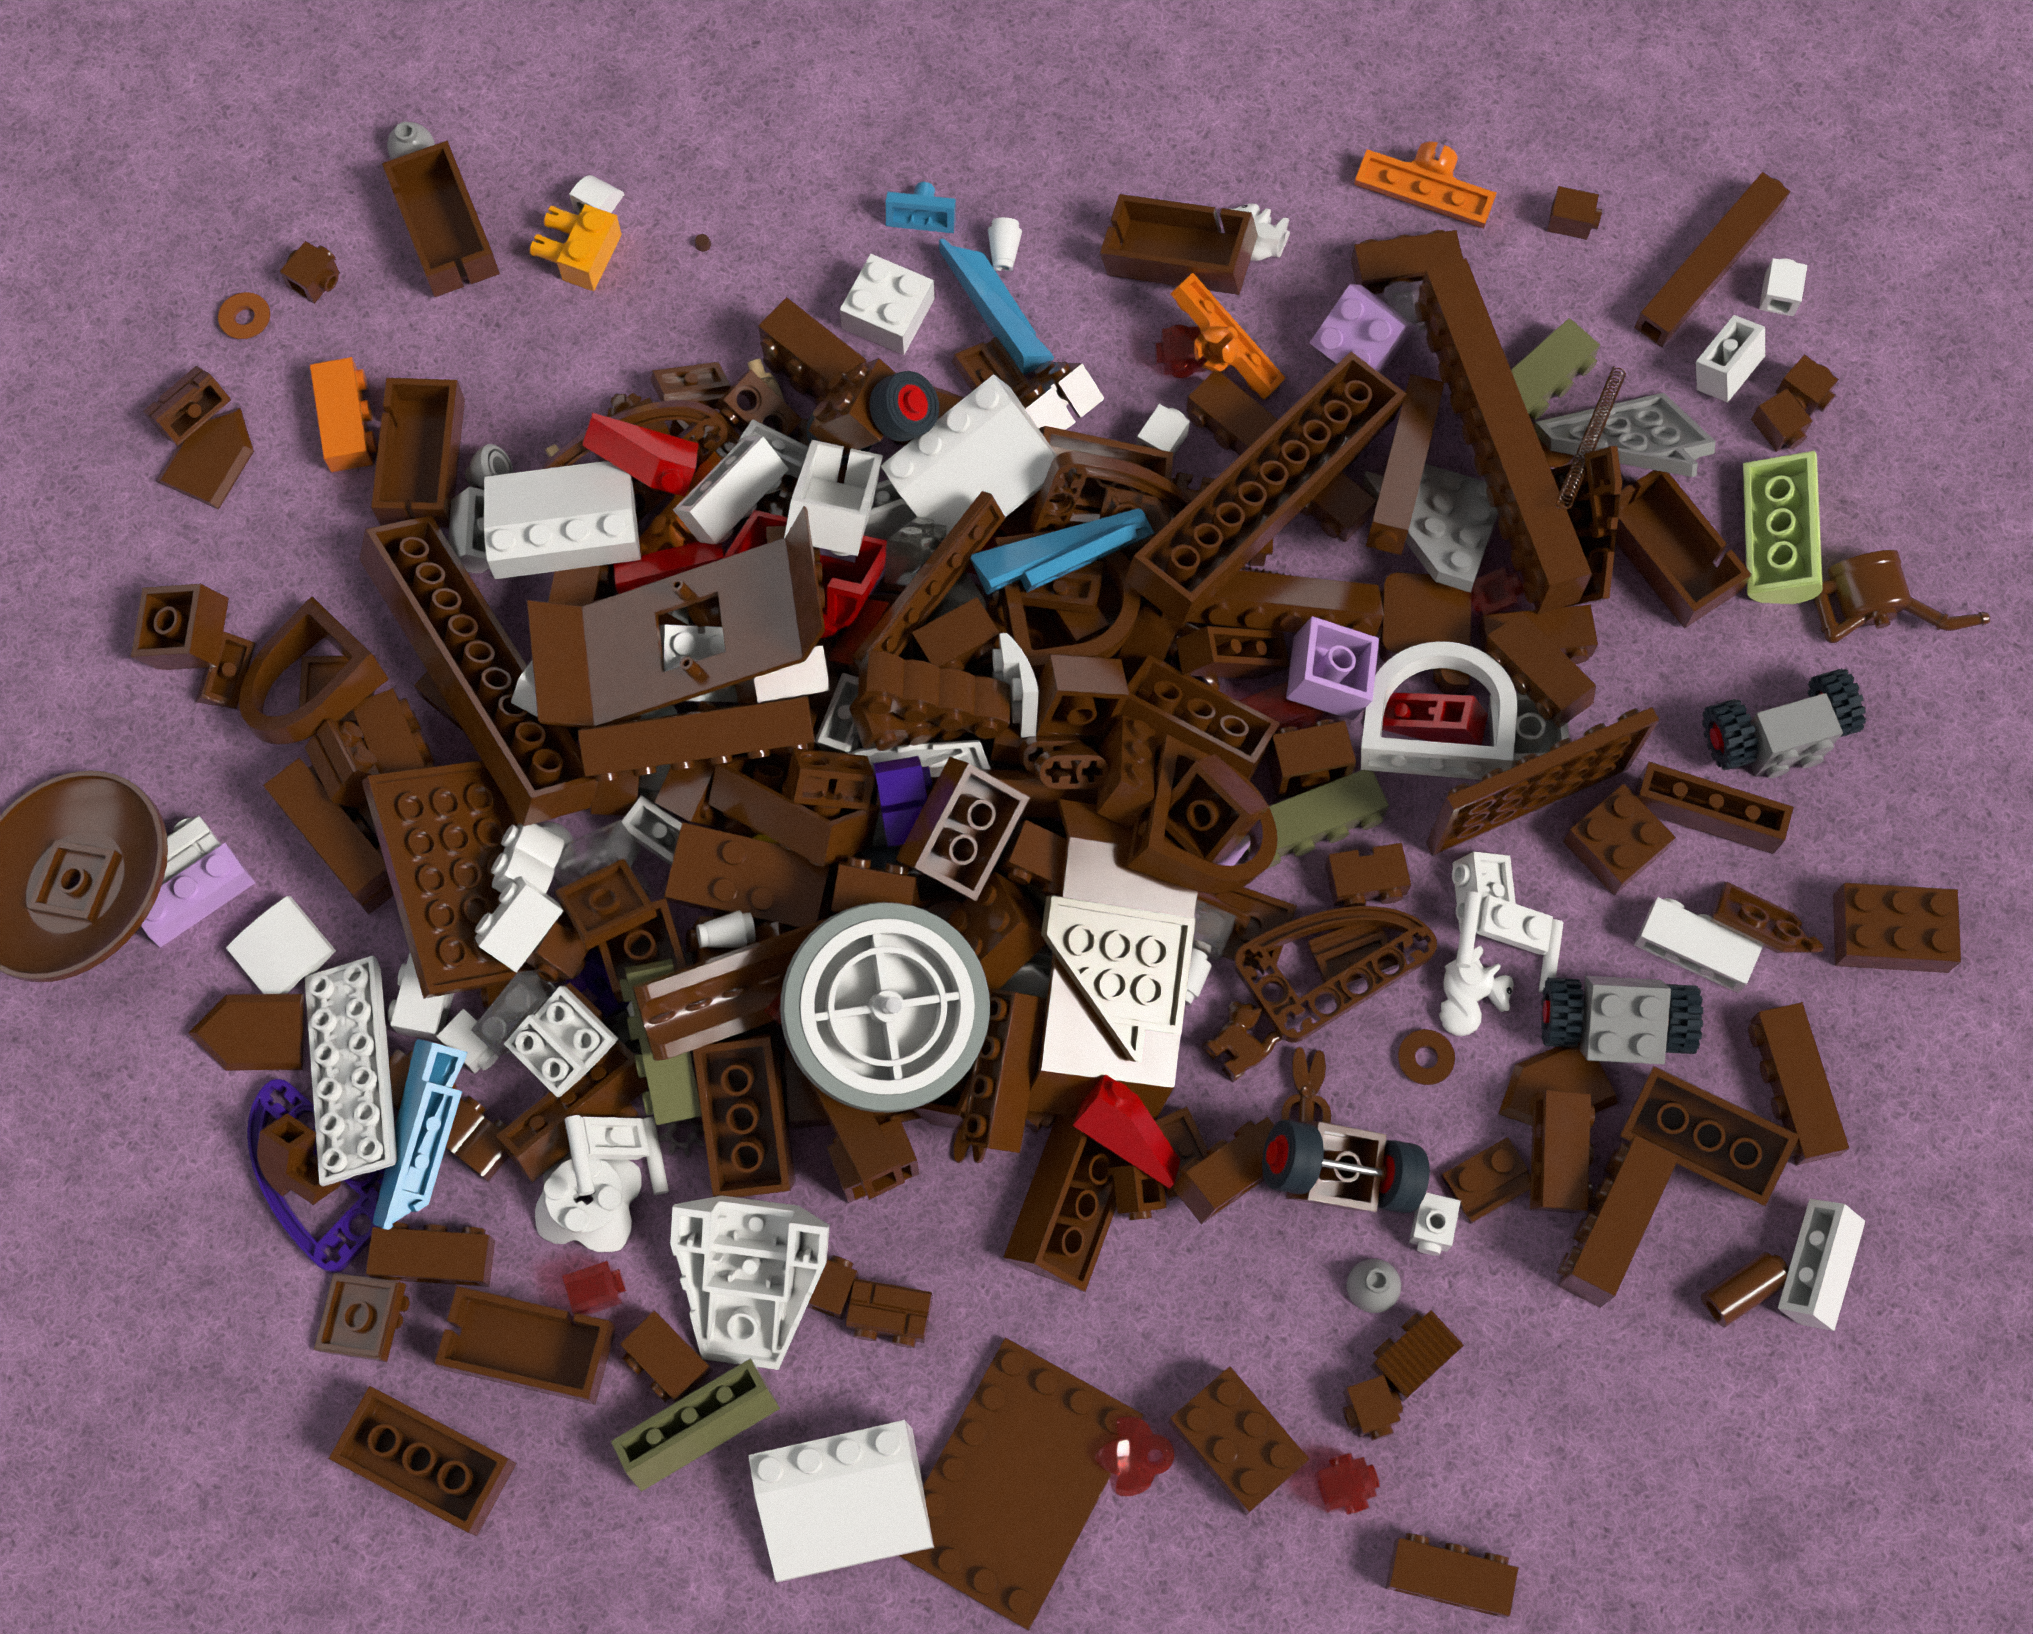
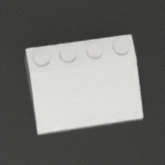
[881,374,1057,545]
[484,461,641,579]
[748,1420,934,1583]

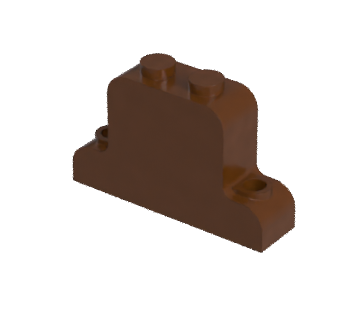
[1376,572,1471,695]

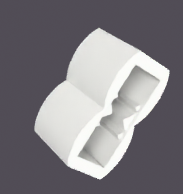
[491,823,564,893]

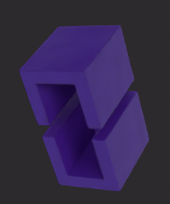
[873,756,933,847]

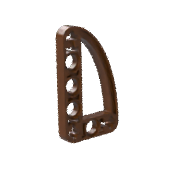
[542,400,728,523]
[1030,451,1192,533]
[1234,906,1437,1043]

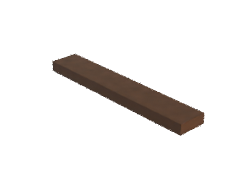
[852,491,1006,667]

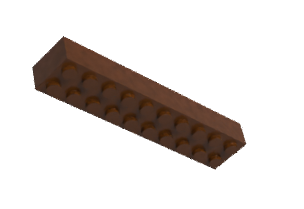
[1415,258,1592,614]
[1125,352,1407,626]
[359,515,598,827]

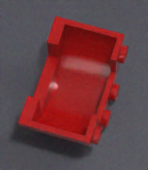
[723,510,893,638]

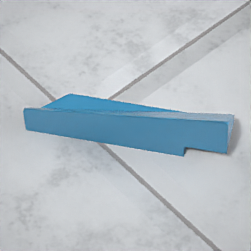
[939,239,1054,375]
[970,509,1154,594]
[373,1039,468,1230]

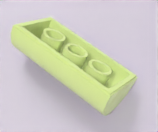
[1743,451,1823,604]

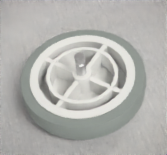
[780,902,990,1113]

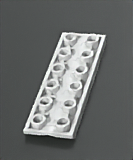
[305,956,397,1186]

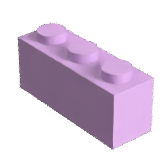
[141,843,255,948]

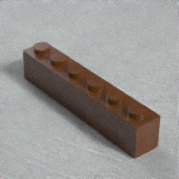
[1186,371,1377,542]
[1160,570,1384,637]
[578,695,815,782]

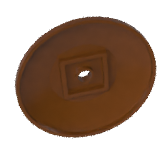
[0,770,168,982]

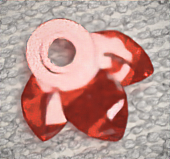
[1095,1416,1175,1497]

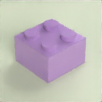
[1309,284,1416,374]
[1286,616,1379,720]

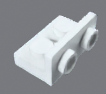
[1452,852,1516,932]

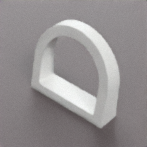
[1361,642,1517,780]

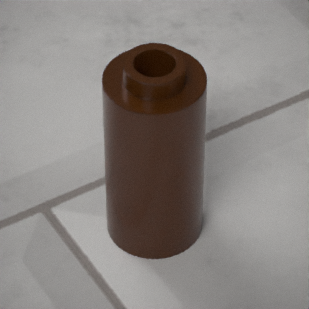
[1701,1252,1789,1327]

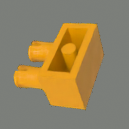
[530,204,622,291]

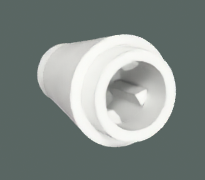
[988,217,1022,271]
[696,910,756,948]

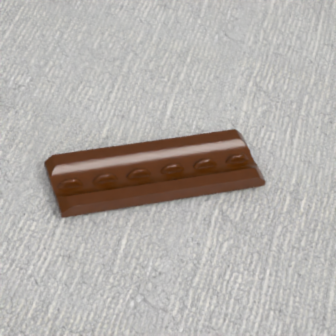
[632,916,832,1061]

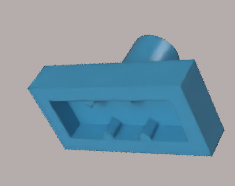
[886,182,956,234]

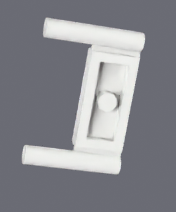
[1456,892,1564,993]
[565,1115,669,1196]

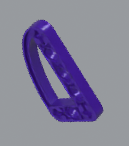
[247,1079,385,1273]

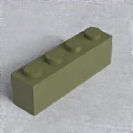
[1511,317,1600,420]
[1243,770,1389,869]
[620,959,702,1125]
[611,1358,780,1492]

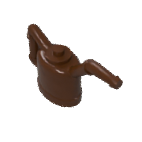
[1812,550,1990,643]

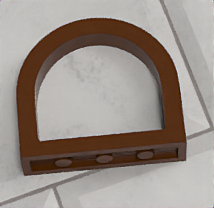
[994,530,1141,681]
[239,596,389,744]
[1127,734,1278,893]

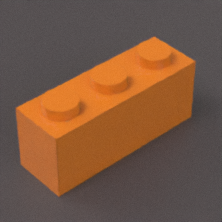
[310,357,378,473]

